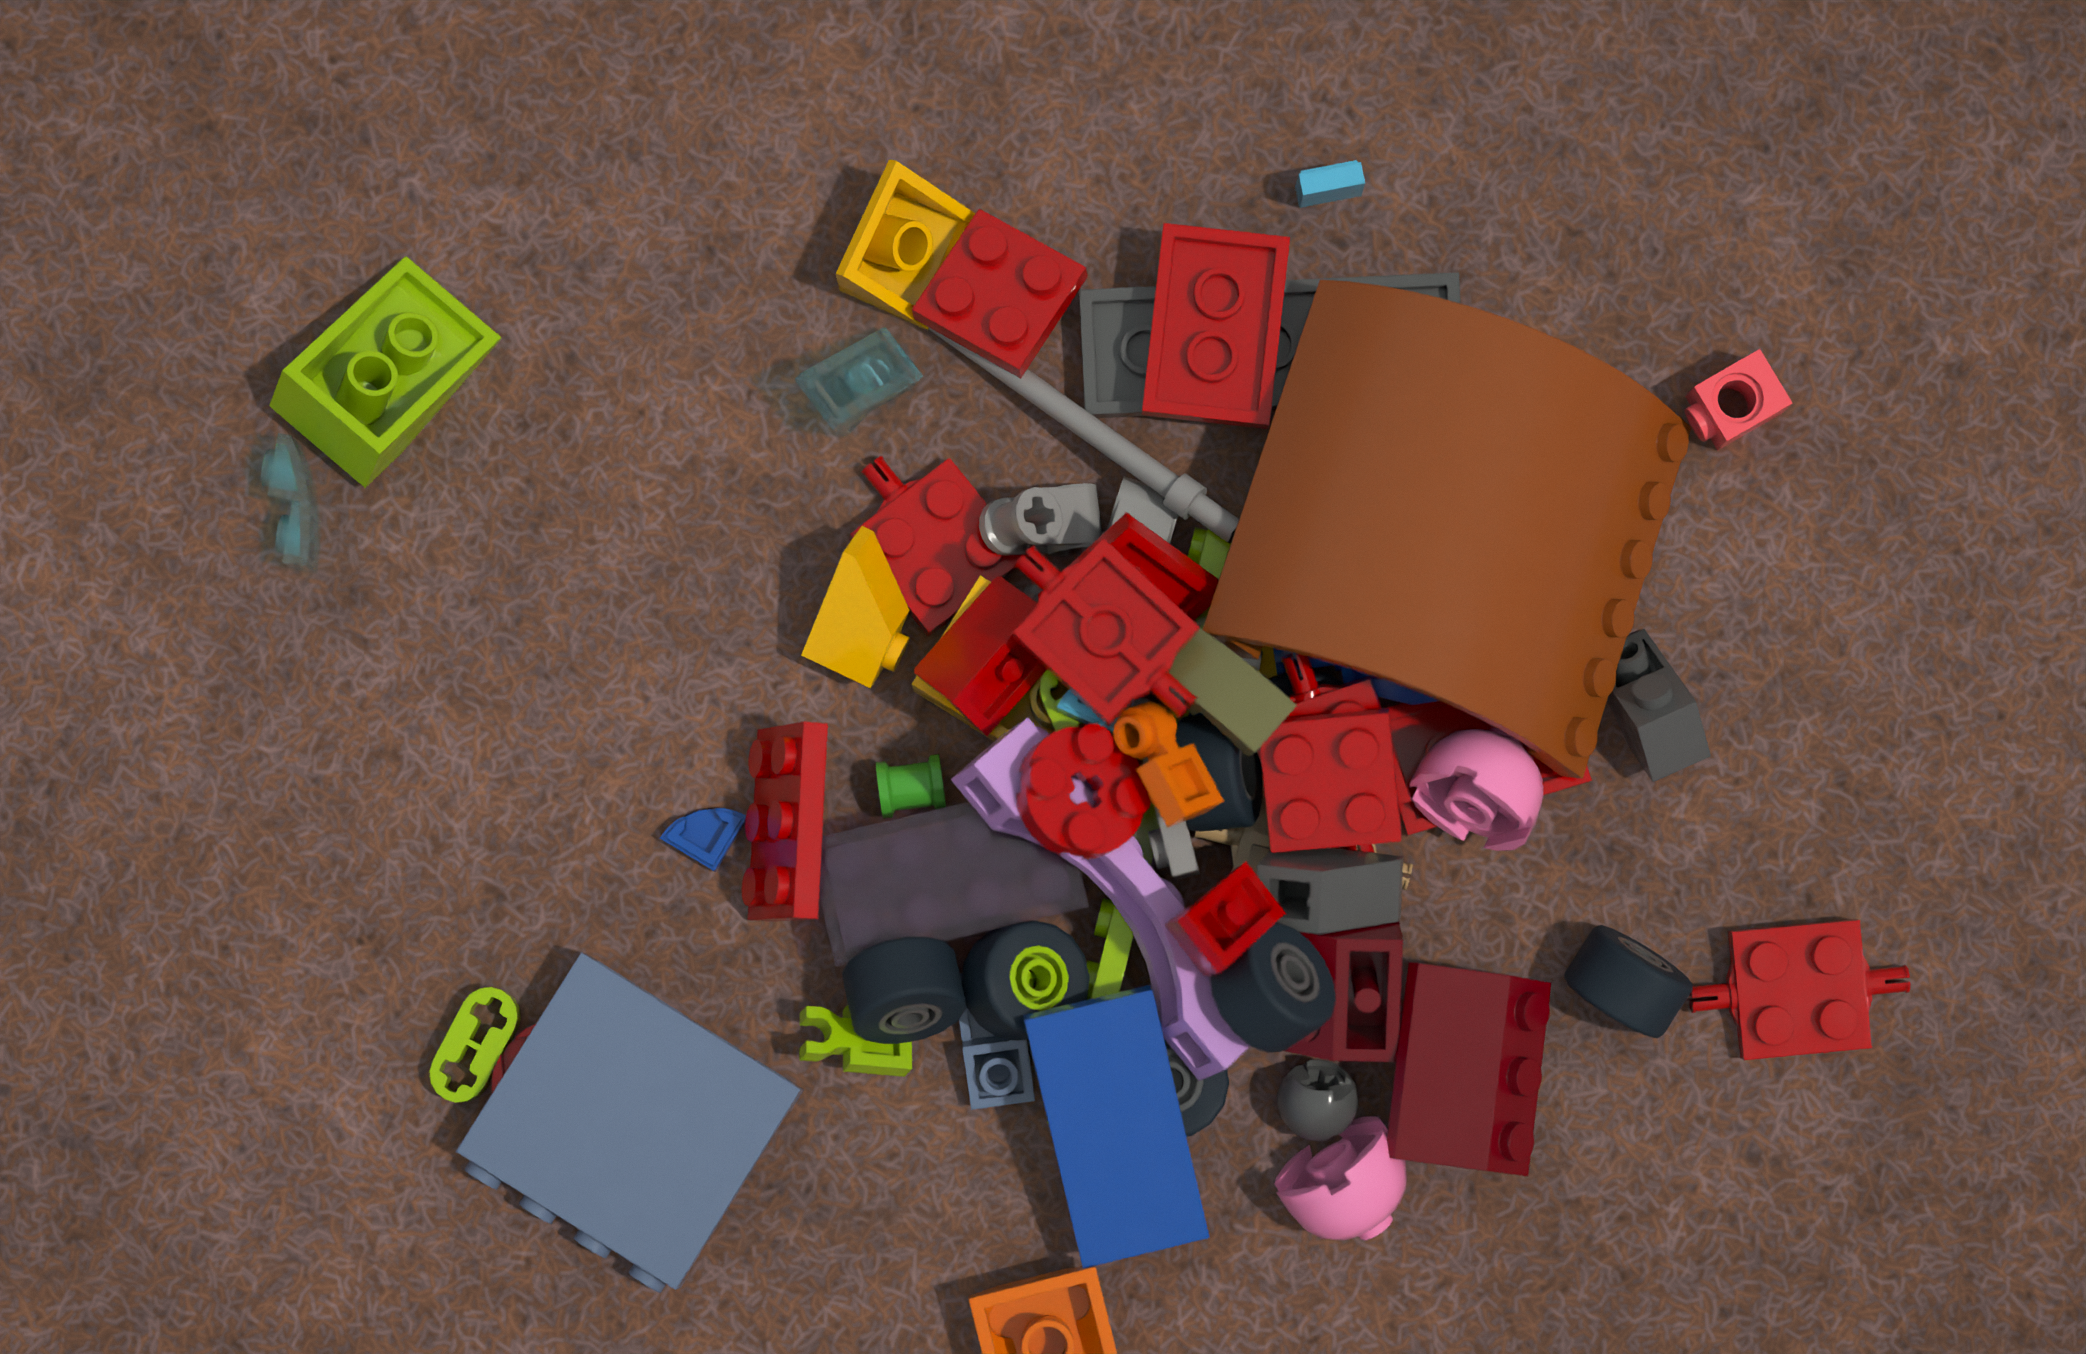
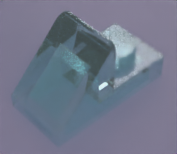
[795,327,923,437]

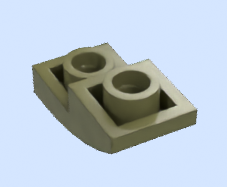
[1169,629,1297,757]

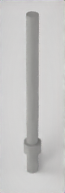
[928,327,1239,543]

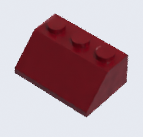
[1387,962,1551,1177]

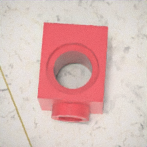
[1684,349,1793,451]

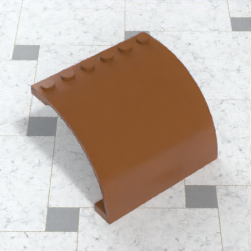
[1202,279,1692,779]

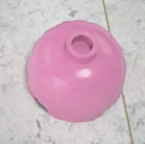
[1410,728,1543,851]
[1274,1117,1407,1240]

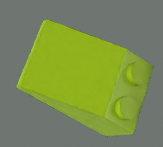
[269,256,501,488]

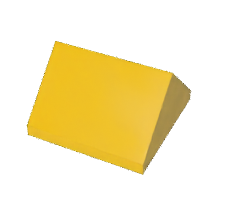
[836,159,976,330]

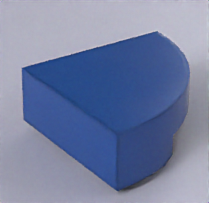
[660,808,746,872]

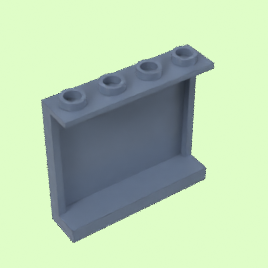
[456,952,804,1293]

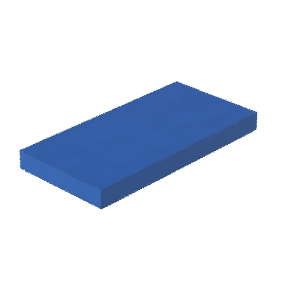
[1023,985,1210,1269]

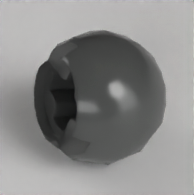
[1277,1059,1359,1141]

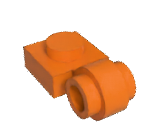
[1113,702,1224,828]

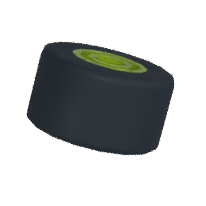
[961,920,1090,1041]

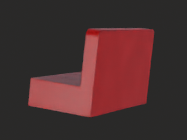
[914,576,1046,737]

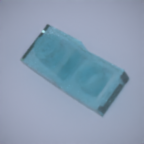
[261,433,321,574]

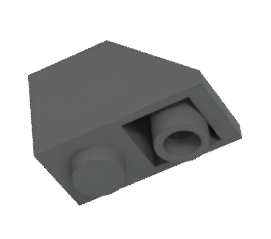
[1607,629,1711,782]
[1257,848,1403,934]

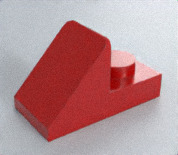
[1165,861,1286,976]

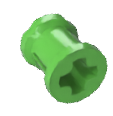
[876,754,947,819]

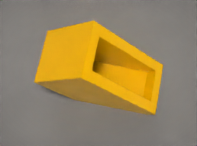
[801,526,910,688]

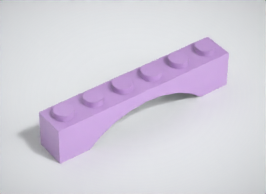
[951,718,1250,1081]

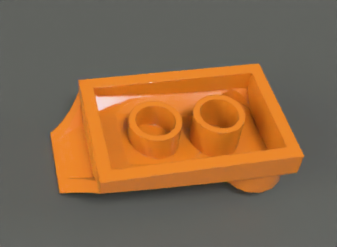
[969,1266,1117,1354]

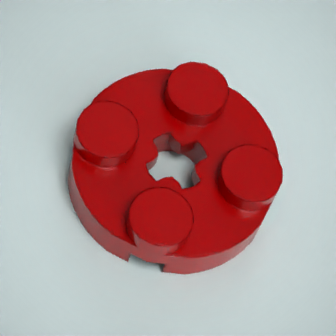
[1016,724,1152,859]

